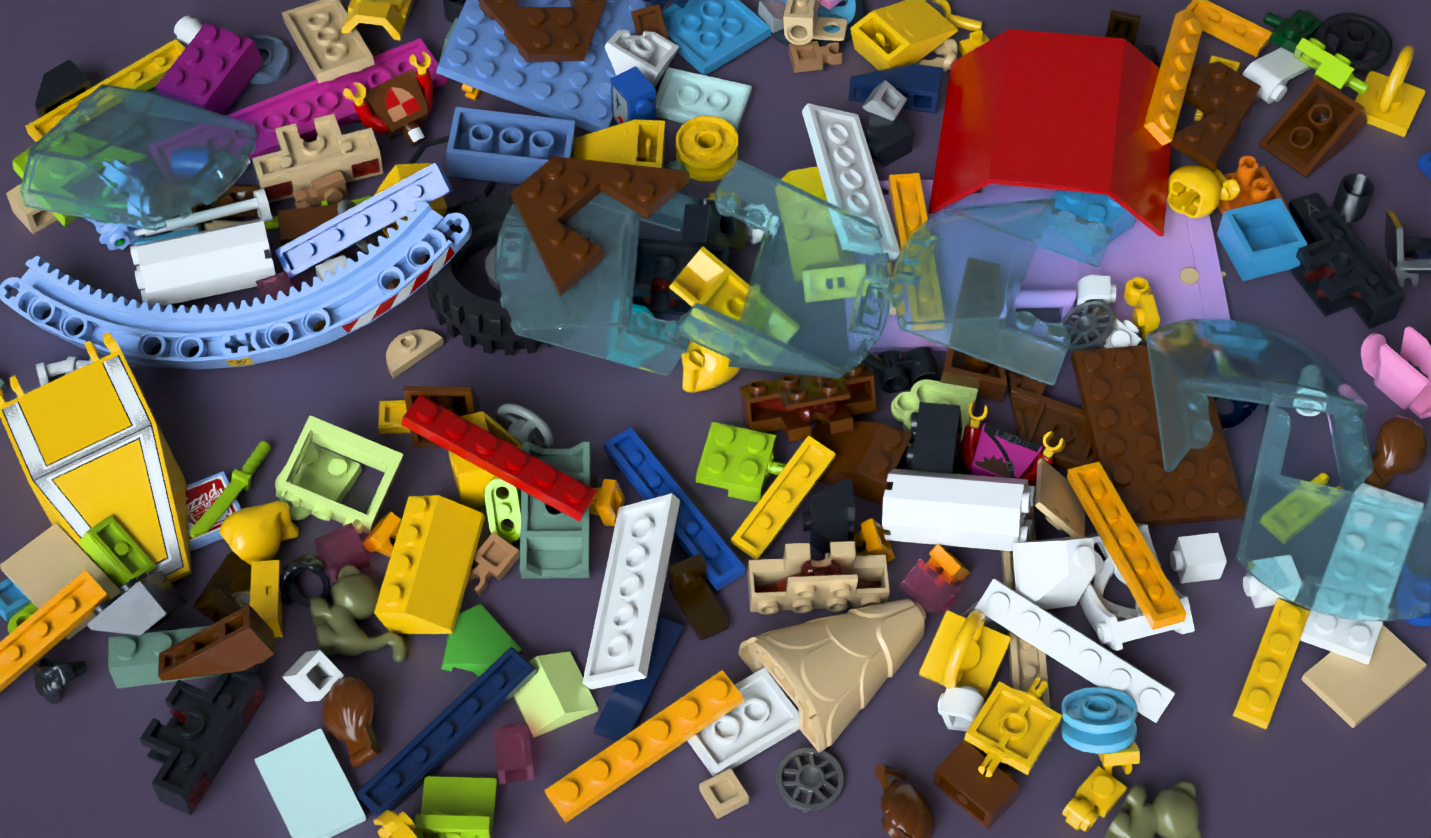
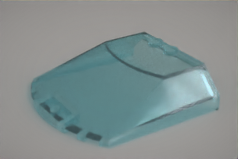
[20,84,257,231]

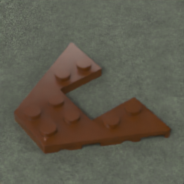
[478,0,607,62]
[1171,62,1261,172]
[511,156,690,297]
[1003,328,1096,469]

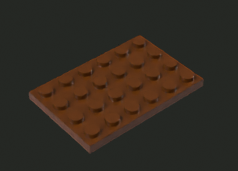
[1070,341,1245,527]

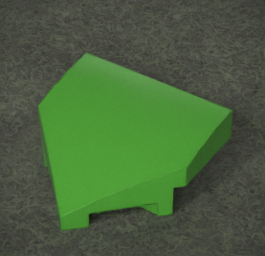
[441,604,522,677]

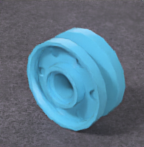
[1061,687,1137,754]

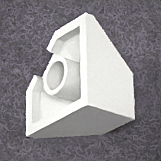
[605,30,679,88]

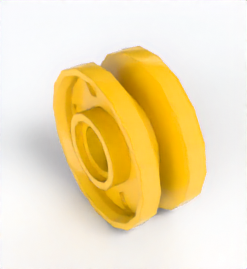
[676,116,738,182]

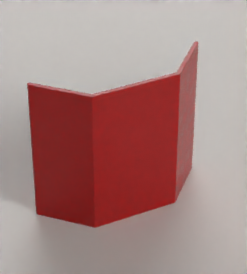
[928,29,1171,237]

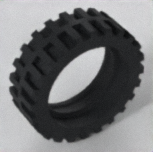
[424,189,596,355]

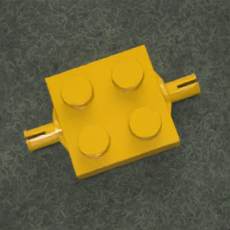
[964,678,1063,777]

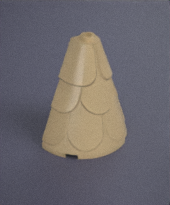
[738,599,926,753]

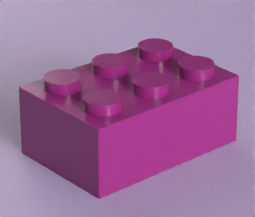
[156,22,264,124]

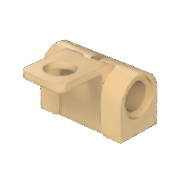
[783,0,848,45]

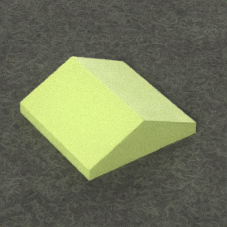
[513,651,598,738]

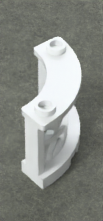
[1079,523,1195,651]

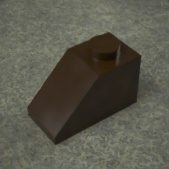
[1106,10,1141,46]

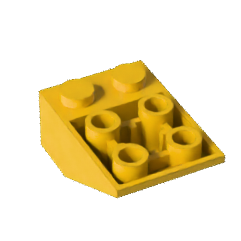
[850,0,958,71]
[573,119,665,168]

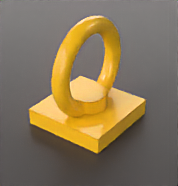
[1355,45,1426,137]
[919,609,1012,700]

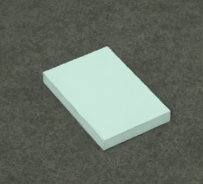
[656,67,752,132]
[254,728,366,838]

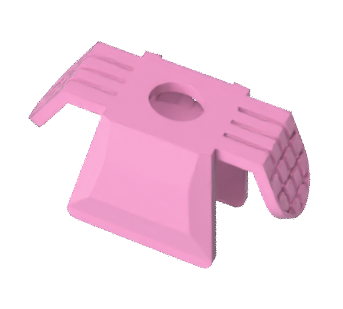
[1361,326,1431,419]

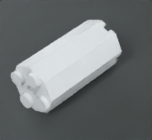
[130,219,277,307]
[882,469,1036,551]

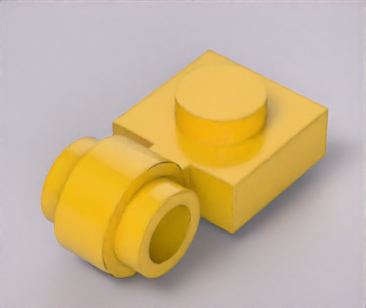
[1123,277,1160,340]
[1062,766,1127,832]

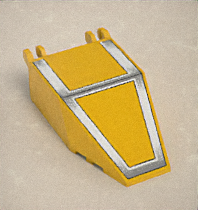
[0,332,192,583]

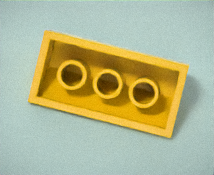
[374,495,485,634]

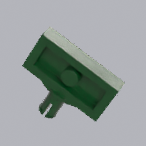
[1263,9,1323,54]

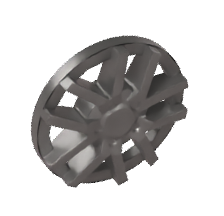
[1058,301,1117,352]
[776,748,844,814]

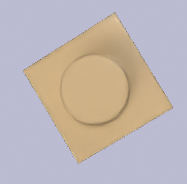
[699,768,749,819]

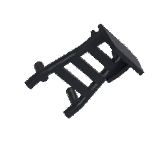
[1385,210,1431,287]

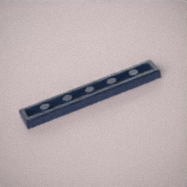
[355,647,537,817]

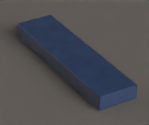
[594,616,684,742]

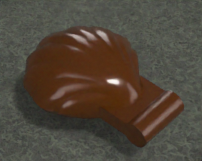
[1359,415,1427,489]
[321,676,382,768]
[874,764,936,838]

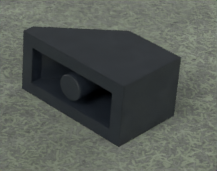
[35,59,92,118]
[866,112,914,167]

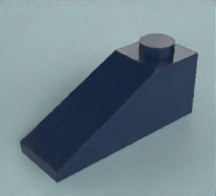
[848,64,943,114]

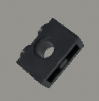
[682,199,749,250]

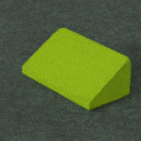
[79,515,156,589]

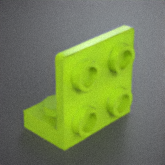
[415,776,497,838]

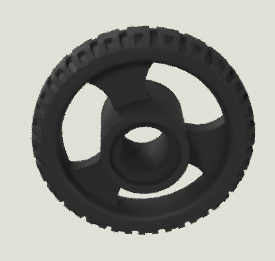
[1315,13,1392,74]

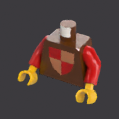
[343,51,433,147]

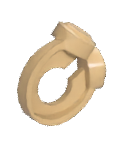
[916,38,958,72]

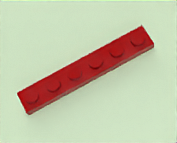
[401,395,597,522]

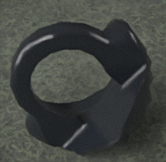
[280,555,331,607]
[32,658,88,704]

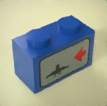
[610,66,656,125]

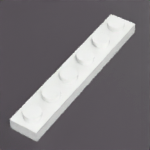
[975,578,1175,723]

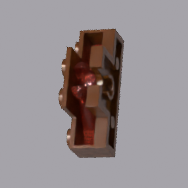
[739,362,877,442]

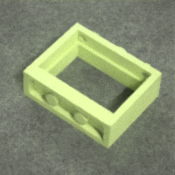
[276,415,403,534]

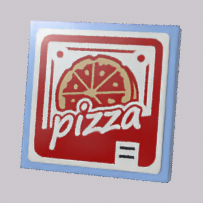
[185,471,241,552]

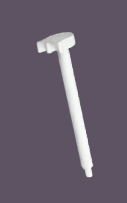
[134,189,273,237]

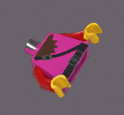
[960,402,1065,486]

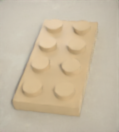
[282,0,375,83]

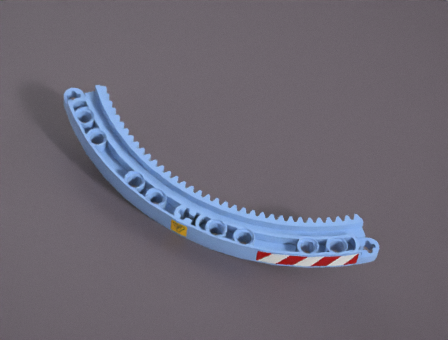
[0,200,472,370]

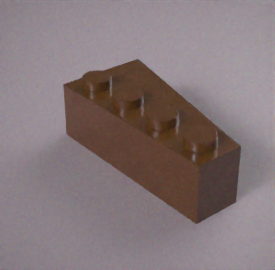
[940,259,1007,402]

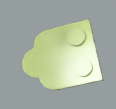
[891,379,978,447]
[275,443,362,520]

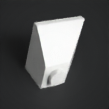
[1012,537,1096,610]

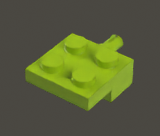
[1294,38,1369,96]
[696,422,787,503]

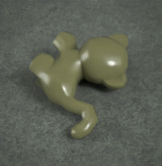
[309,564,407,663]
[1104,782,1201,838]

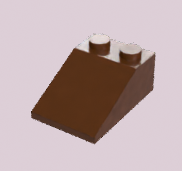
[1258,76,1368,178]
[403,386,480,448]
[812,419,912,506]

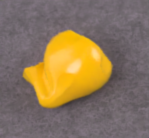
[1167,165,1241,219]
[681,329,743,393]
[219,501,299,565]

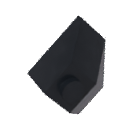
[802,479,855,555]

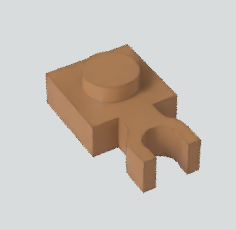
[788,41,842,73]
[292,170,348,209]
[467,532,520,596]

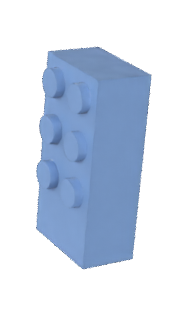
[446,107,576,185]

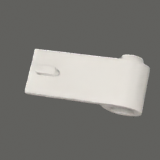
[1242,47,1311,104]

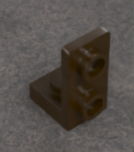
[193,552,251,623]
[669,553,729,640]

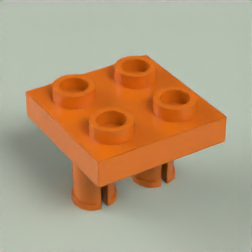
[1218,156,1290,216]

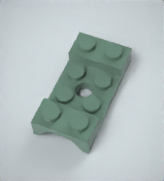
[520,442,591,579]

